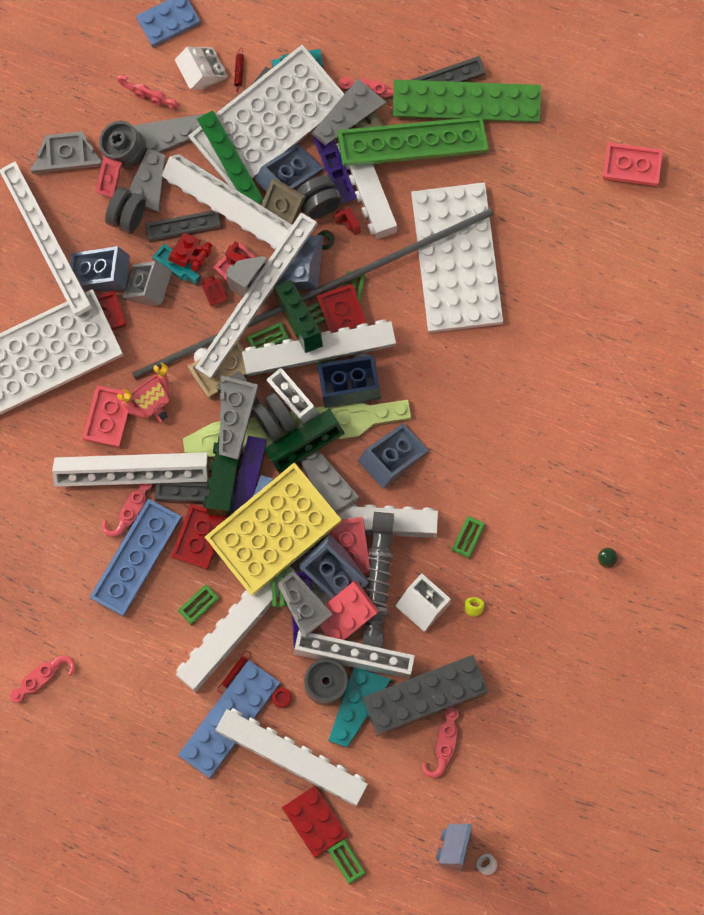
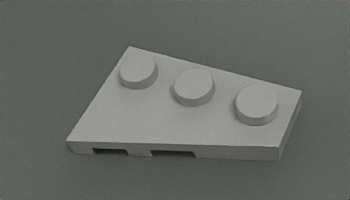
[129,148,166,213]
[278,571,333,638]

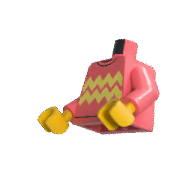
[117,362,170,423]

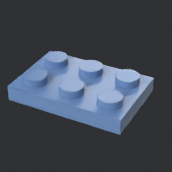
[136,0,201,48]

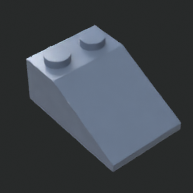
[255,144,323,192]
[276,235,323,291]
[70,246,130,292]
[358,423,429,489]
[299,534,369,599]
[436,824,472,872]

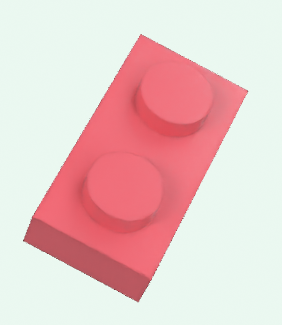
[96,157,122,198]

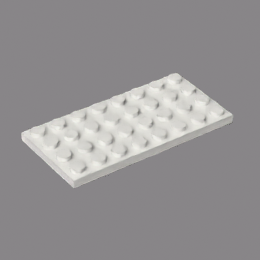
[188,45,344,189]
[411,182,503,333]
[0,289,124,415]

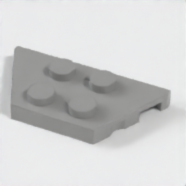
[31,131,102,174]

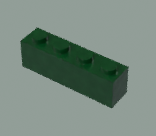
[274,280,323,353]
[264,408,345,474]
[204,436,243,517]

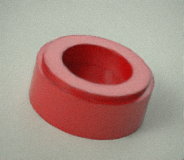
[272,688,292,708]

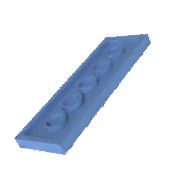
[89,499,182,617]
[178,660,281,779]

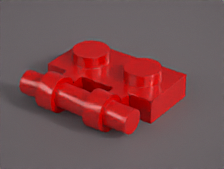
[168,233,212,271]

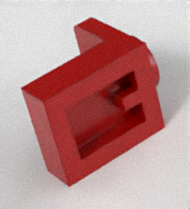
[333,207,361,235]
[225,241,249,266]
[201,276,228,306]

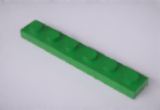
[197,110,263,205]

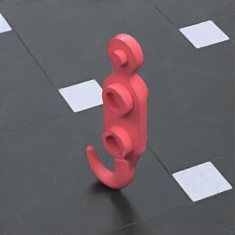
[117,75,179,110]
[339,77,394,110]
[102,483,153,537]
[10,656,75,703]
[422,707,459,778]

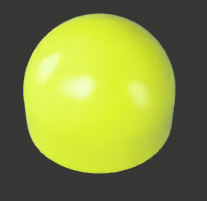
[464,597,485,617]

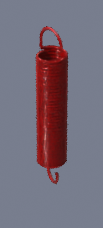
[234,48,244,92]
[218,651,251,693]

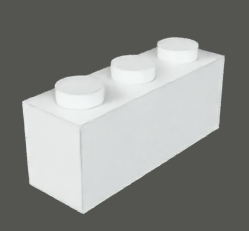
[266,368,320,424]

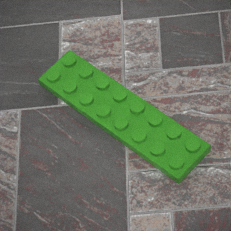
[393,79,541,123]
[337,117,489,167]

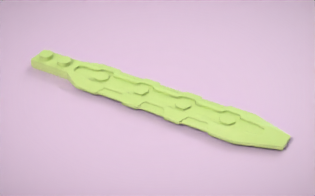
[183,400,411,458]

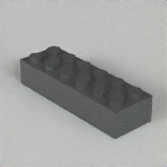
[362,654,488,737]

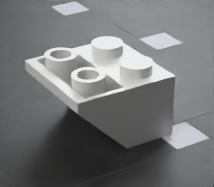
[175,46,228,90]
[396,573,451,632]

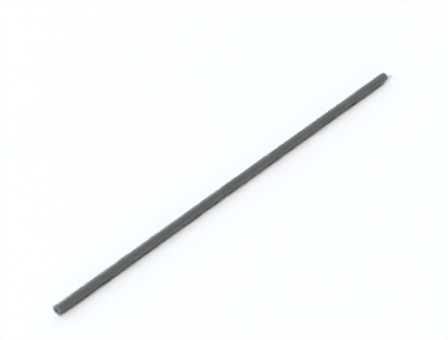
[132,209,493,379]

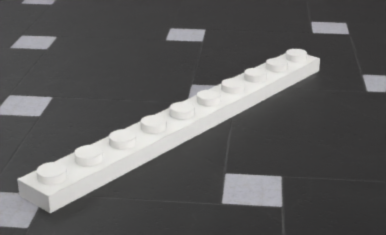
[0,162,92,317]
[195,212,317,379]

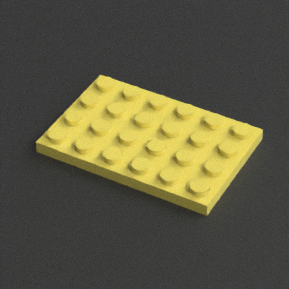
[205,463,343,597]

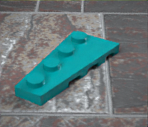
[328,668,391,748]

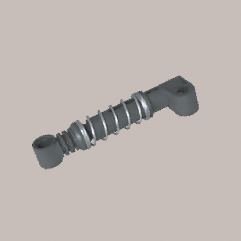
[363,512,394,648]

